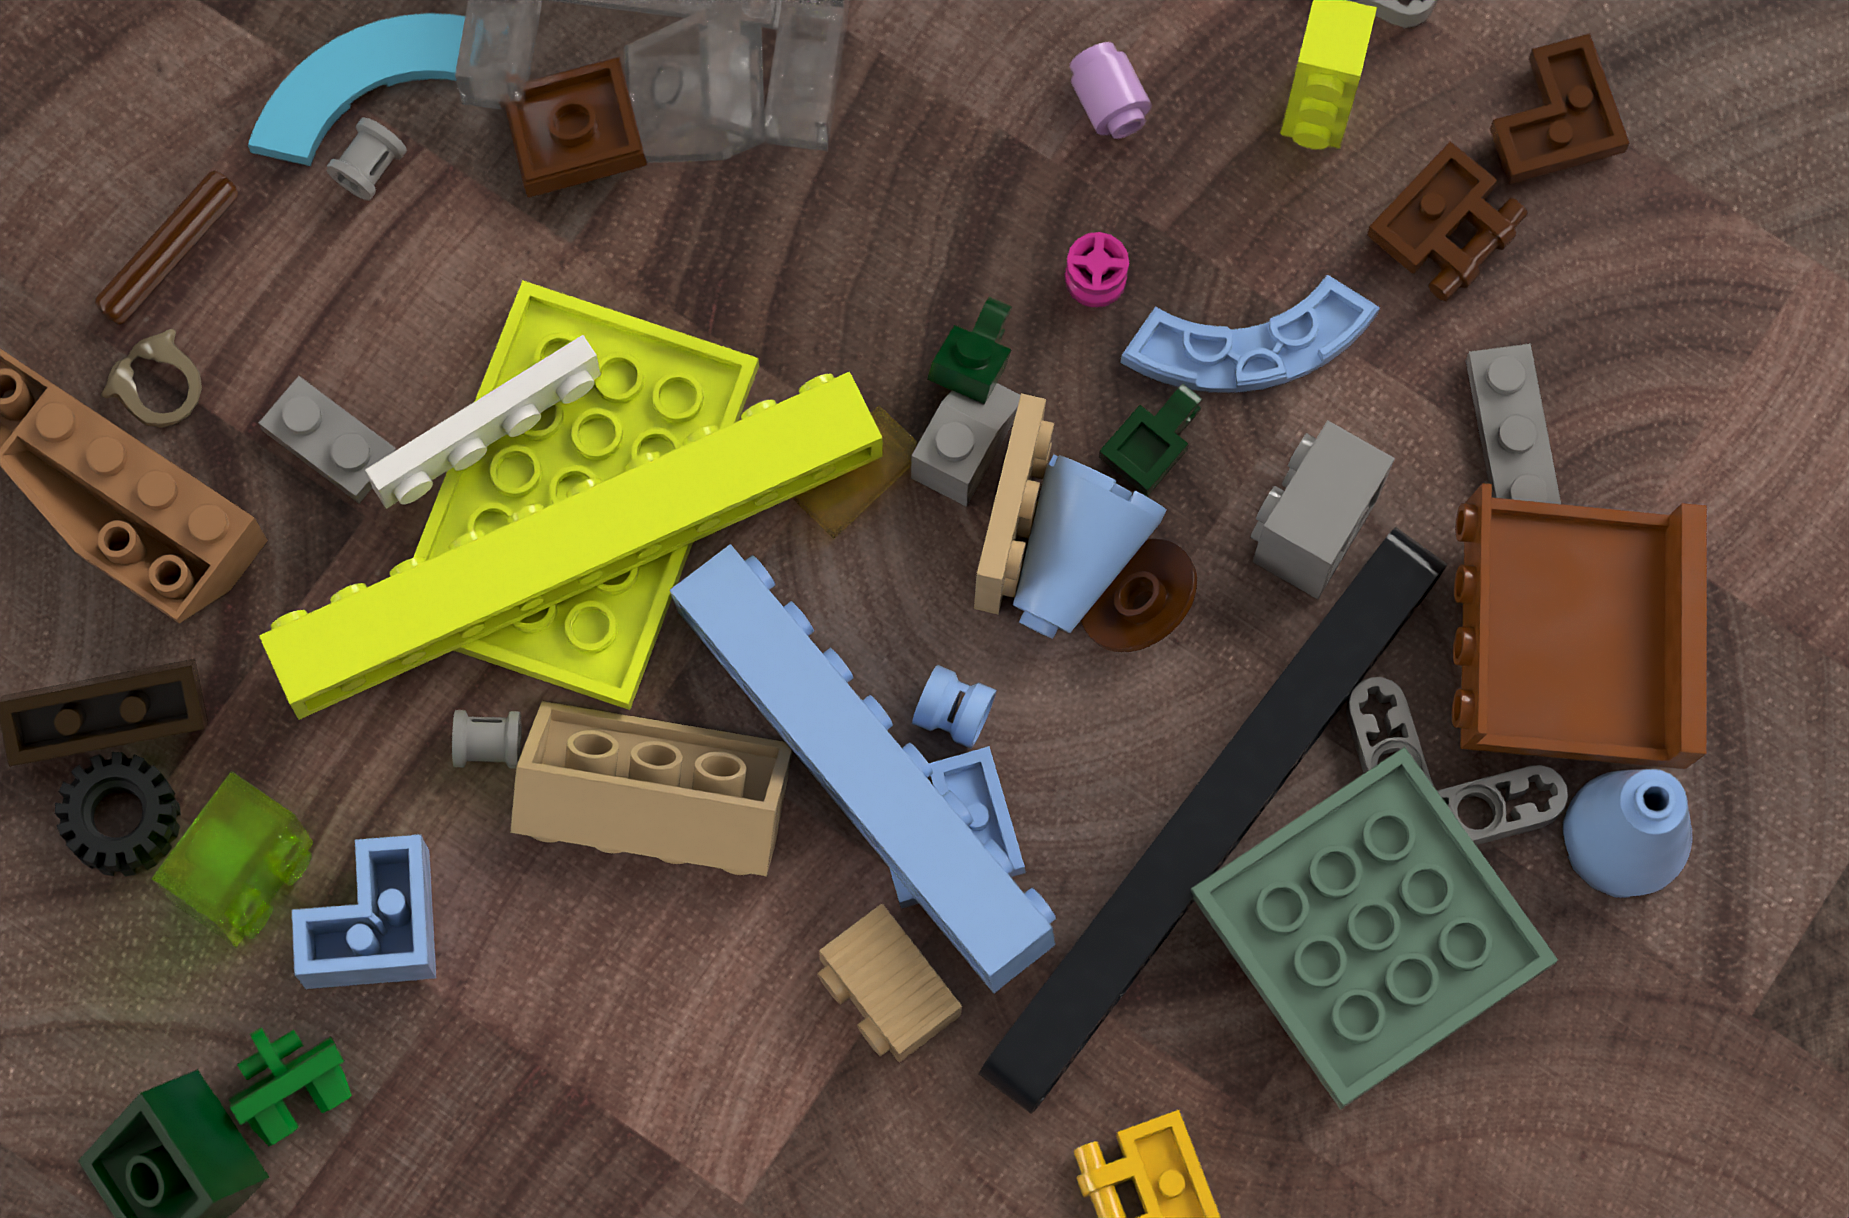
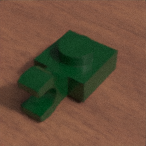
[927,297,1012,404]
[1099,384,1202,496]

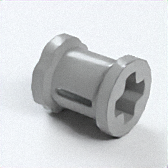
[326,117,407,201]
[452,710,522,769]

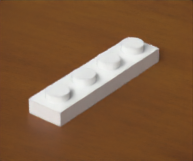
[365,335,601,509]

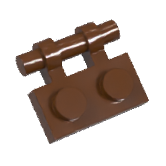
[1367,141,1528,301]

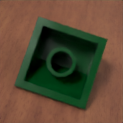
[78,1069,270,1218]

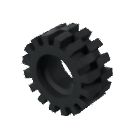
[55,752,181,877]

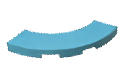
[248,13,478,166]

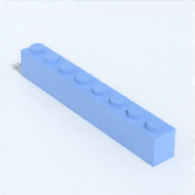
[670,544,1056,993]

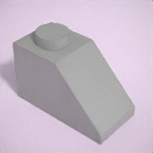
[911,383,1020,507]

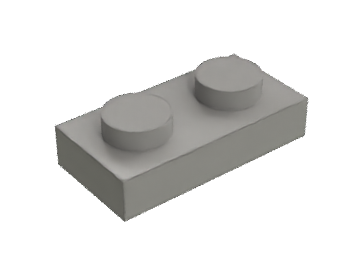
[259,376,397,503]

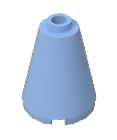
[1013,454,1166,639]
[1563,769,1692,898]

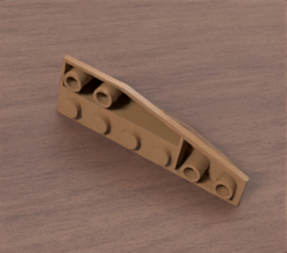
[0,349,268,624]

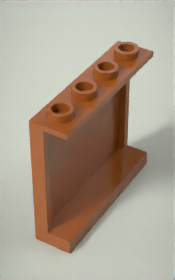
[1452,483,1707,769]

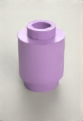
[1070,42,1152,139]

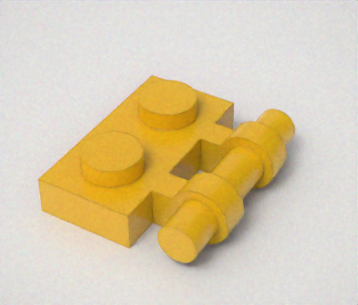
[1073,1110,1221,1218]

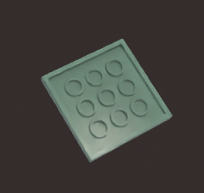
[1191,747,1558,1110]

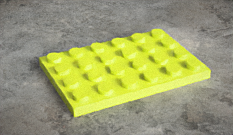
[413,280,759,710]

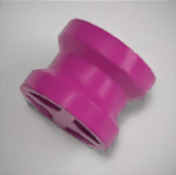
[1065,232,1129,308]

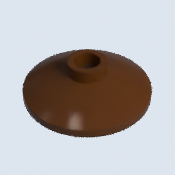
[1081,539,1197,652]

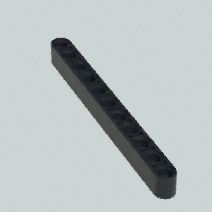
[979,527,1447,1114]

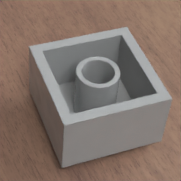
[1250,420,1395,600]

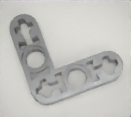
[1346,677,1568,845]

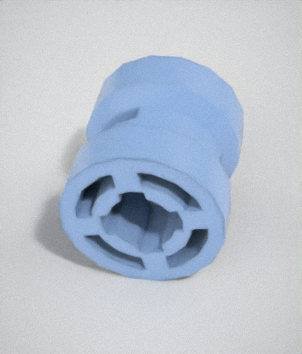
[912,665,997,749]

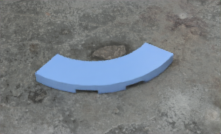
[1120,275,1380,392]

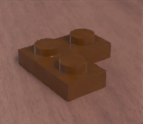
[1490,33,1630,184]

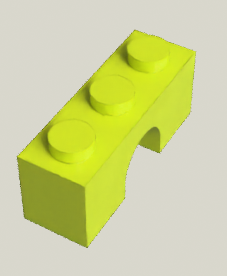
[1280,0,1377,149]

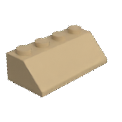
[510,701,793,876]

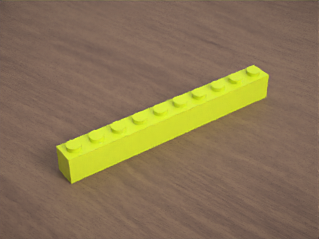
[259,371,883,720]

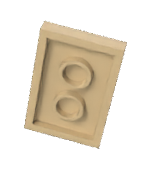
[974,393,1055,615]

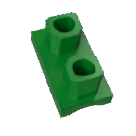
[228,1027,352,1147]

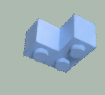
[292,834,436,989]

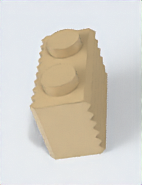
[817,903,962,1062]

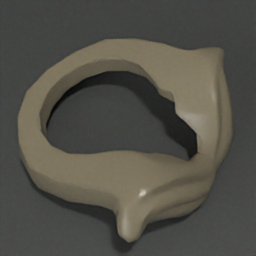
[101,329,202,428]

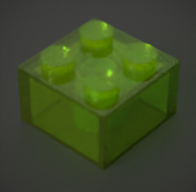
[151,771,313,948]

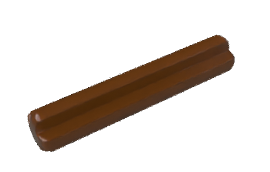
[95,170,238,324]

